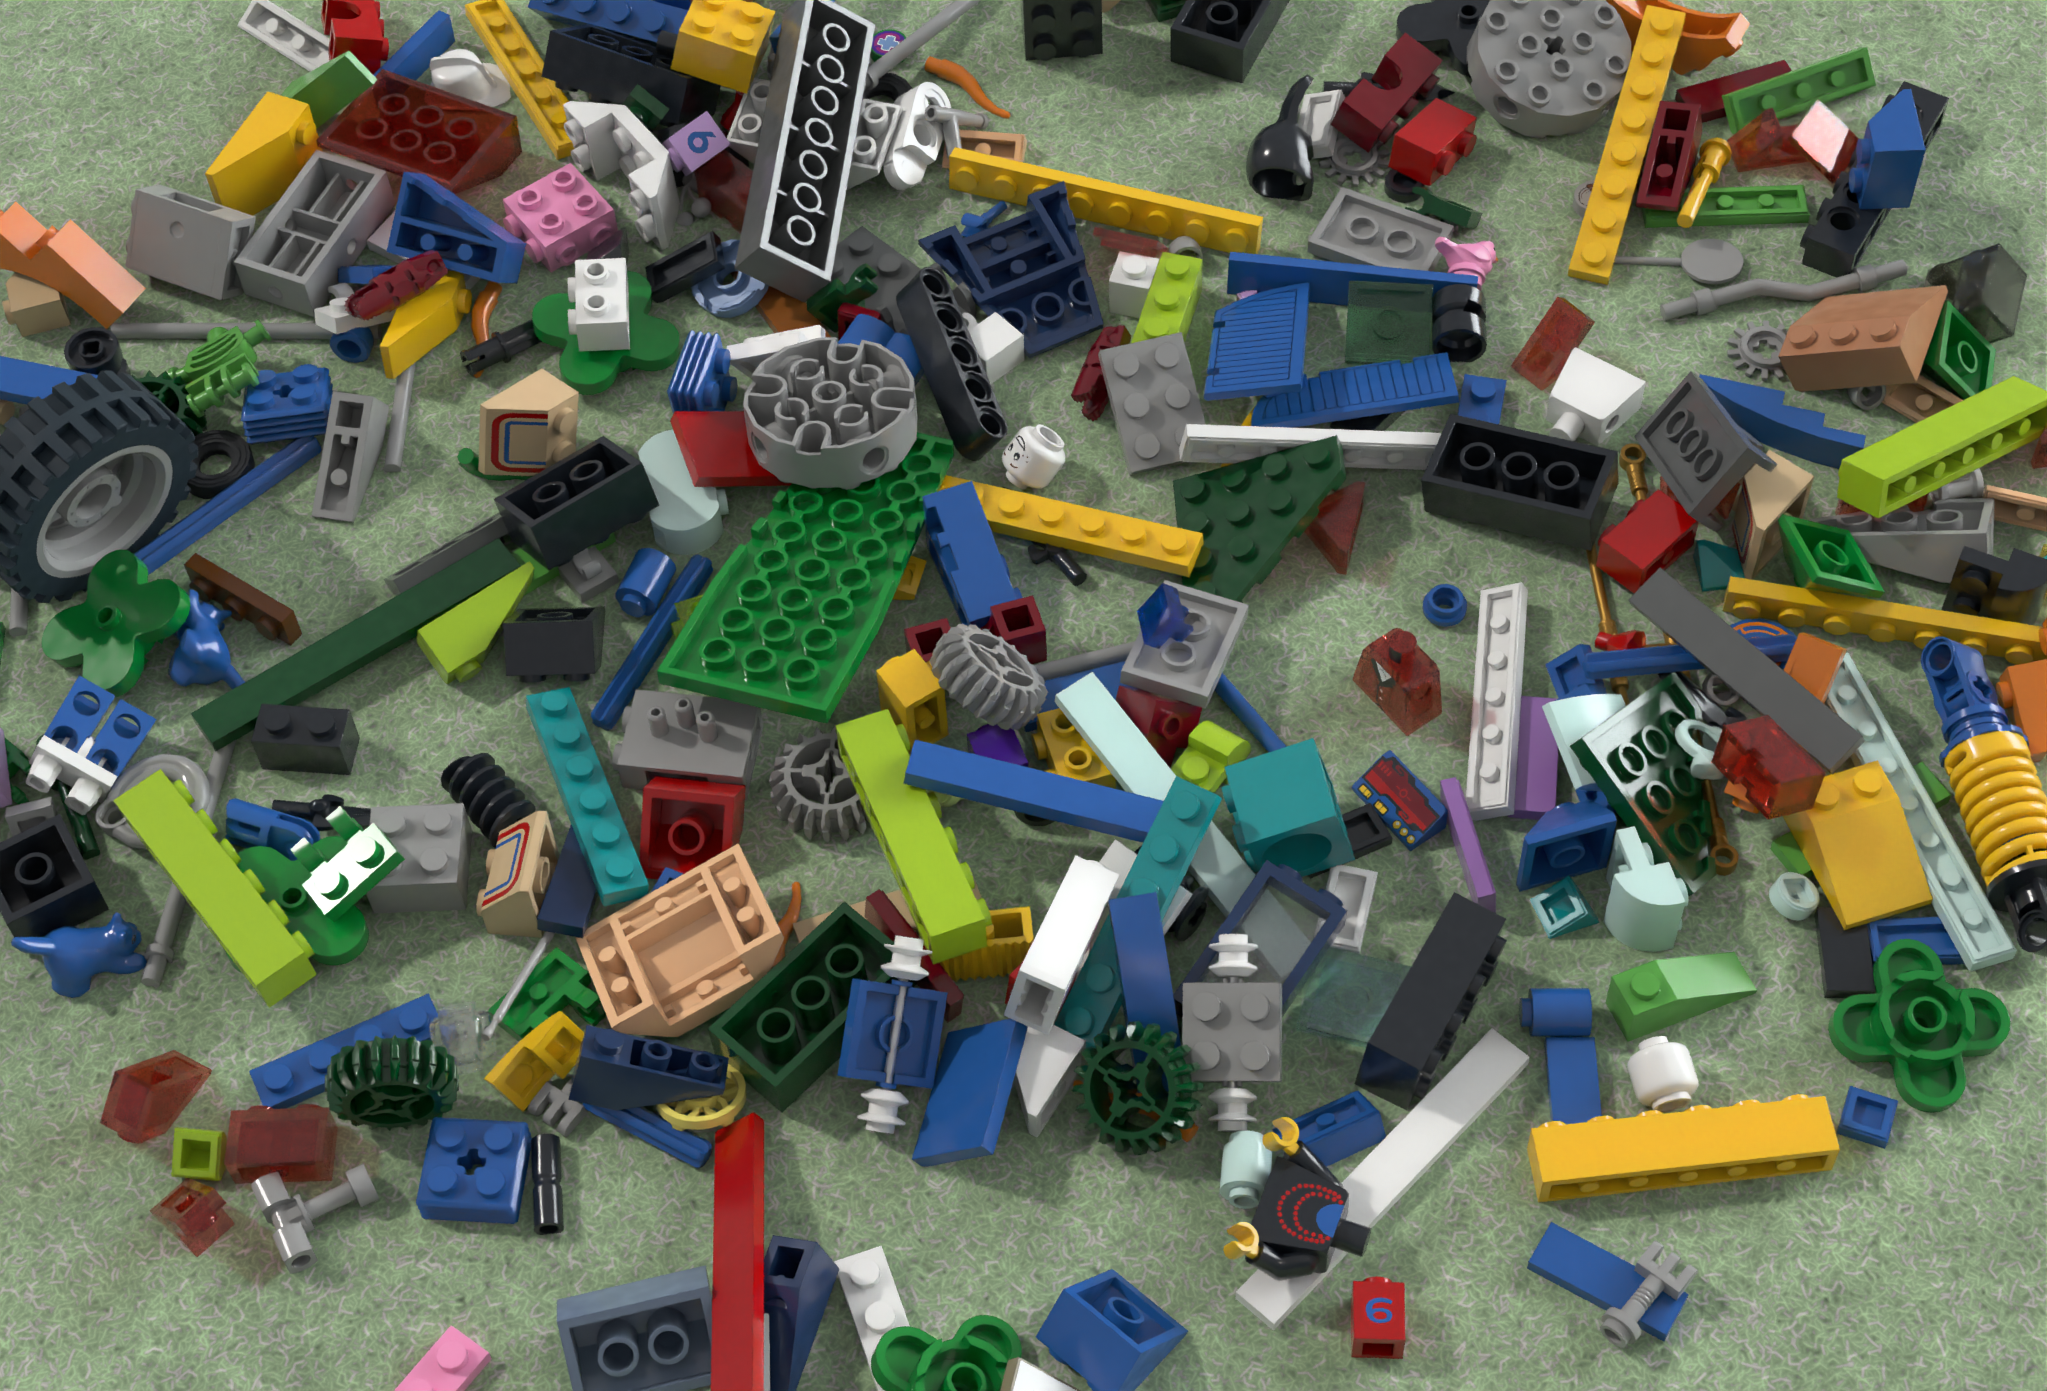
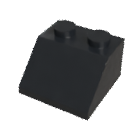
[503,606,605,683]

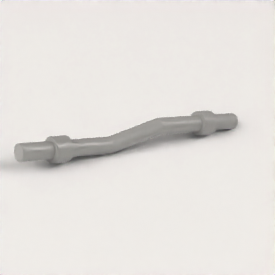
[1660,259,1907,321]

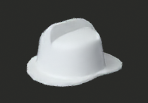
[426,49,511,109]

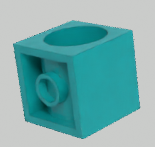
[1222,738,1355,887]

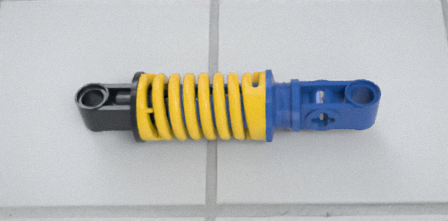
[1921,636,2047,958]

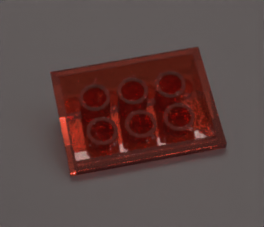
[316,69,522,194]

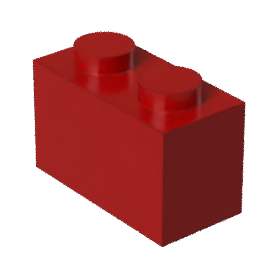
[1388,98,1477,187]
[1596,489,1699,593]

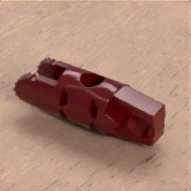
[344,250,448,321]
[1071,325,1131,422]

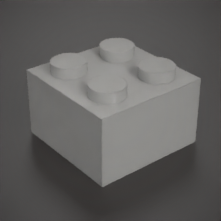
[367,803,472,913]

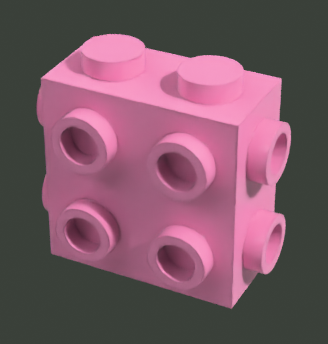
[503,163,618,272]

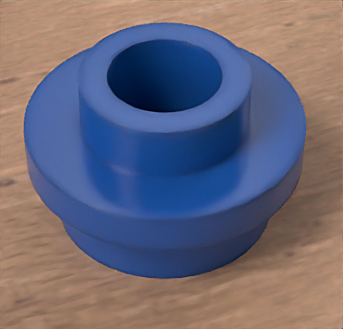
[1422,584,1467,627]

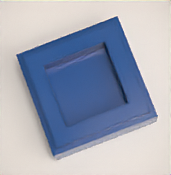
[1836,1086,1898,1149]

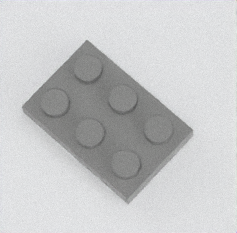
[1307,187,1454,271]
[1098,332,1206,475]
[1120,580,1249,709]

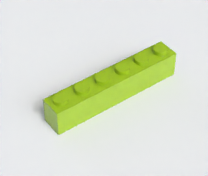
[1837,376,2047,518]
[836,709,992,965]
[113,769,317,1008]

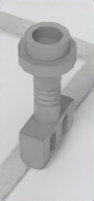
[528,1076,588,1137]
[1600,1240,1698,1348]

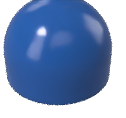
[330,327,374,363]

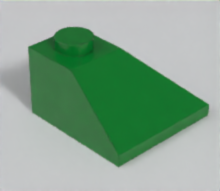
[1921,300,1996,400]
[1777,514,1885,598]

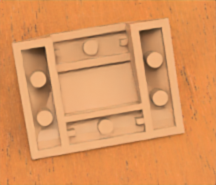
[575,844,784,1037]

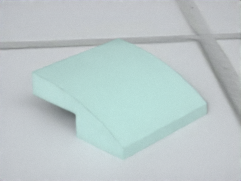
[1542,694,1626,791]

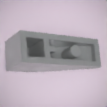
[311,391,389,523]

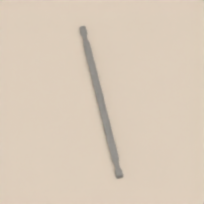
[481,931,555,1041]

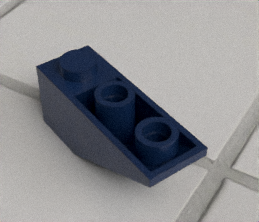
[568,1025,729,1110]
[764,1235,839,1391]

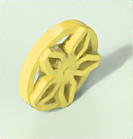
[656,1064,747,1131]

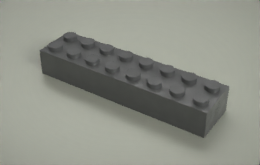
[734,0,875,303]

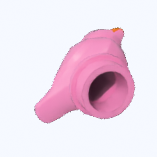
[1435,237,1498,291]

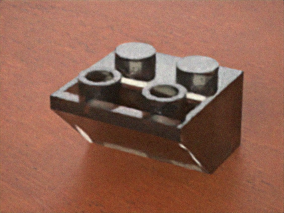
[1924,243,2027,344]

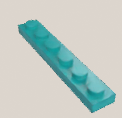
[526,687,649,907]
[1054,776,1222,1048]

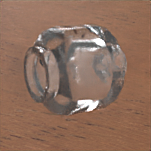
[429,1001,497,1075]

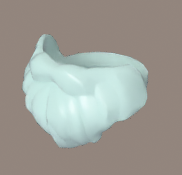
[1675,719,1745,780]

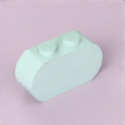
[638,430,729,555]

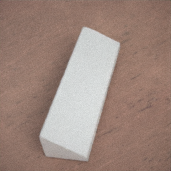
[237,0,330,72]

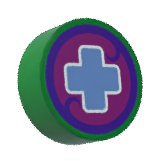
[870,29,906,64]

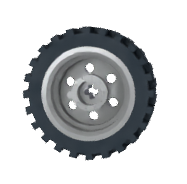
[0,371,198,603]

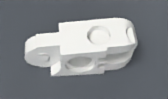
[883,82,951,190]

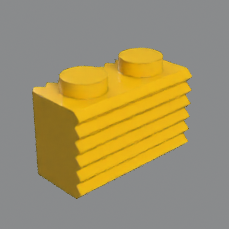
[940,906,1034,982]

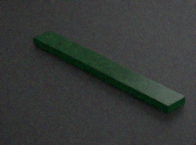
[191,538,521,752]

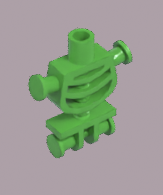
[168,319,273,418]

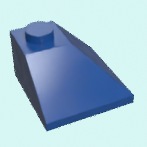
[1516,800,1617,892]

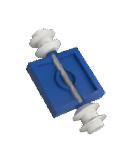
[837,935,948,1134]

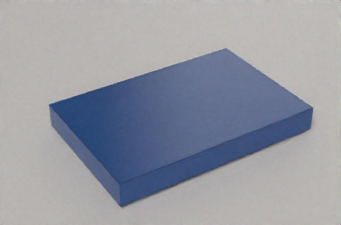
[912,1019,1028,1167]

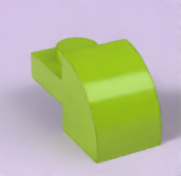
[1171,720,1251,793]

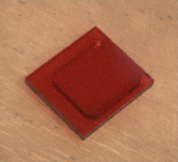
[1787,99,1859,184]
[1093,227,1169,258]

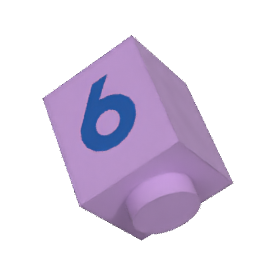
[662,111,731,176]

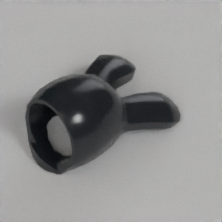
[1246,74,1314,201]

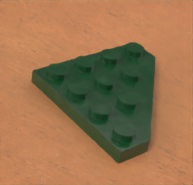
[1173,435,1346,603]
[1570,672,1717,897]

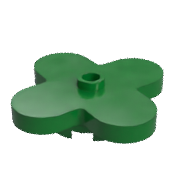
[532,271,681,395]
[41,550,190,698]
[225,836,369,974]
[1828,939,2011,1113]
[871,1315,1022,1391]

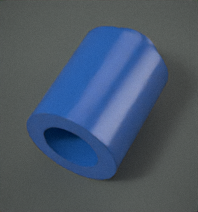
[615,548,676,617]
[1519,988,1592,1037]

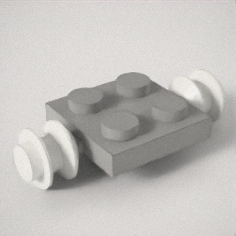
[1182,934,1282,1132]

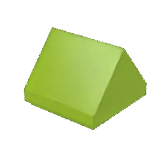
[171,1127,232,1181]

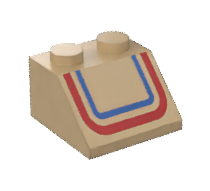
[478,368,579,476]
[1732,449,1814,580]
[476,811,560,938]

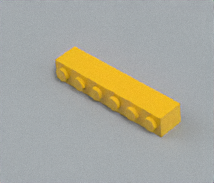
[1527,1094,1840,1203]

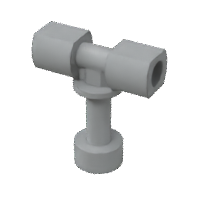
[251,1164,379,1274]

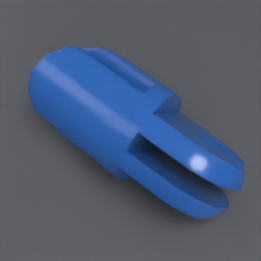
[225,798,321,861]

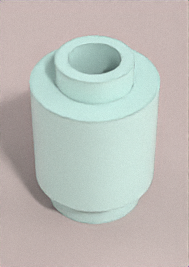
[1220,1130,1272,1209]

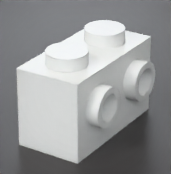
[568,258,630,351]

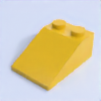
[205,91,323,215]
[1783,760,1933,930]

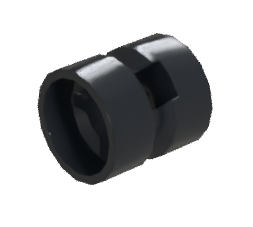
[1431,284,1487,362]
[64,327,132,376]

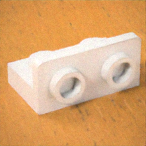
[727,325,826,378]

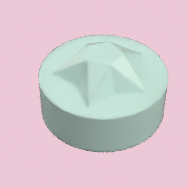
[1769,872,1820,921]

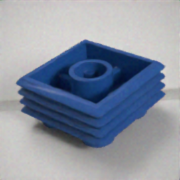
[667,330,738,414]
[241,364,334,444]
[416,1117,532,1224]

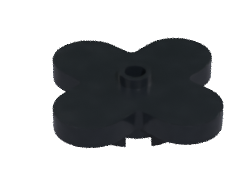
[1396,0,1490,78]

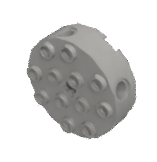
[1466,0,1631,138]
[743,337,918,490]

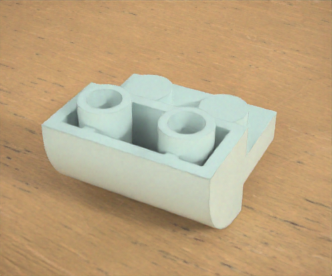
[1604,826,1689,952]

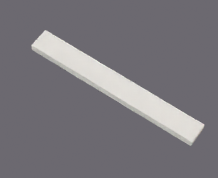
[1235,1028,1530,1331]

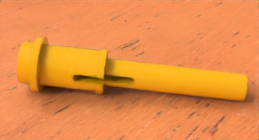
[1677,137,1732,228]

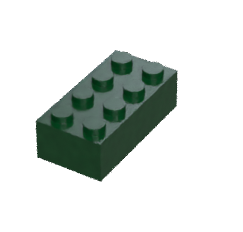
[708,901,917,1113]

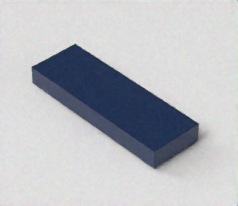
[537,825,598,938]

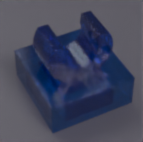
[1137,583,1194,649]

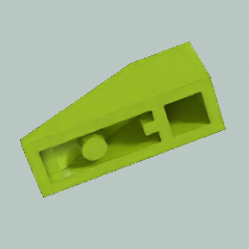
[417,561,535,684]

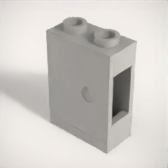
[125,184,256,300]
[612,689,764,800]

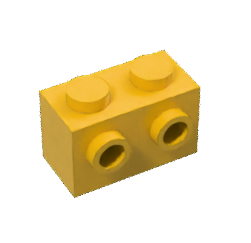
[876,649,949,755]
[1031,708,1116,789]

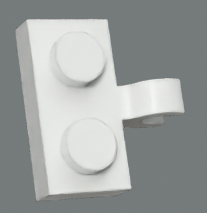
[314,283,396,334]

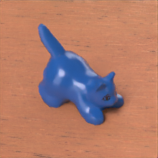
[168,590,245,689]
[11,912,147,998]

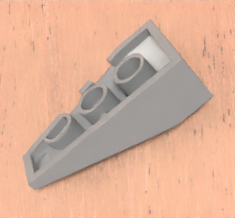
[1809,498,1995,583]

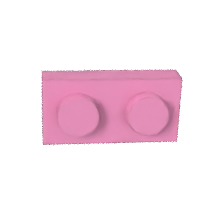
[394,1325,492,1391]

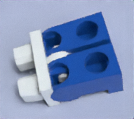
[26,675,157,815]

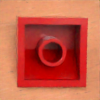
[639,776,746,879]

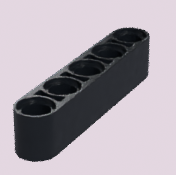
[896,267,1008,461]

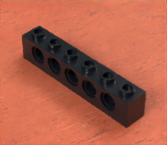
[1800,81,1949,278]

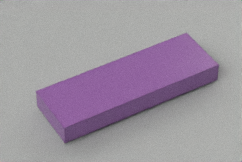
[1508,696,1558,820]
[1440,777,1496,913]

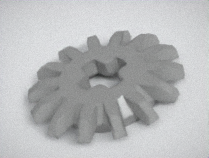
[1319,133,1390,187]
[1727,320,1786,381]

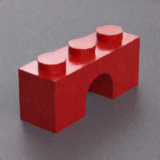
[321,0,389,74]

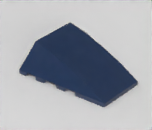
[918,181,1104,359]

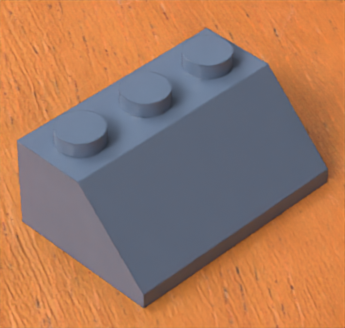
[557,1265,712,1391]

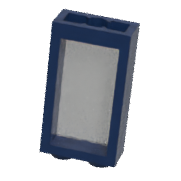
[1173,860,1348,1018]

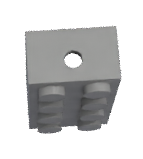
[234,150,395,317]

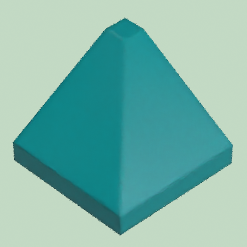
[1693,539,1745,592]
[1530,876,1600,939]

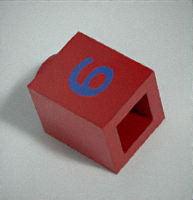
[1351,1276,1406,1359]

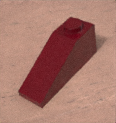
[1636,101,1702,212]

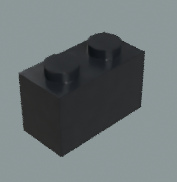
[251,704,360,775]

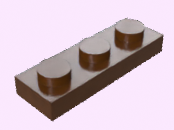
[184,553,302,646]

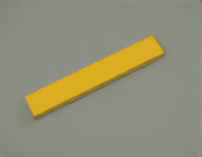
[465,0,574,160]

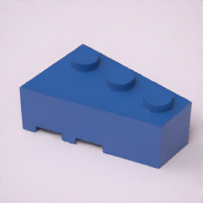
[387,172,526,284]
[922,481,1023,629]

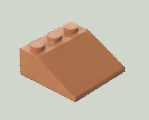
[1778,285,1948,392]

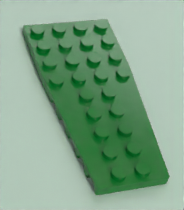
[657,432,954,724]

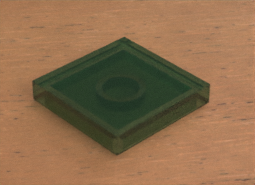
[1344,281,1433,365]

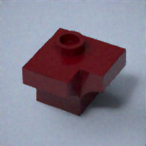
[1116,685,1202,769]

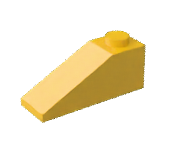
[380,270,472,379]

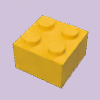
[671,0,776,94]

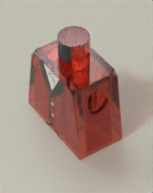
[1353,628,1442,736]

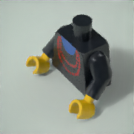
[1223,1117,1371,1281]

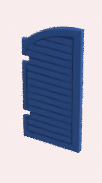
[1204,282,1310,401]
[1251,352,1459,428]

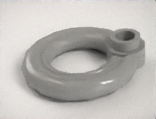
[95,754,210,849]

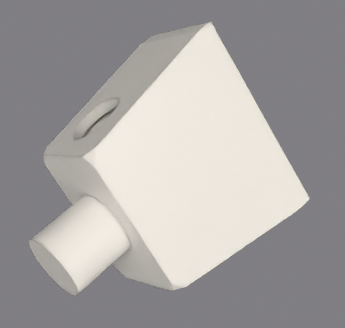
[1546,347,1646,446]

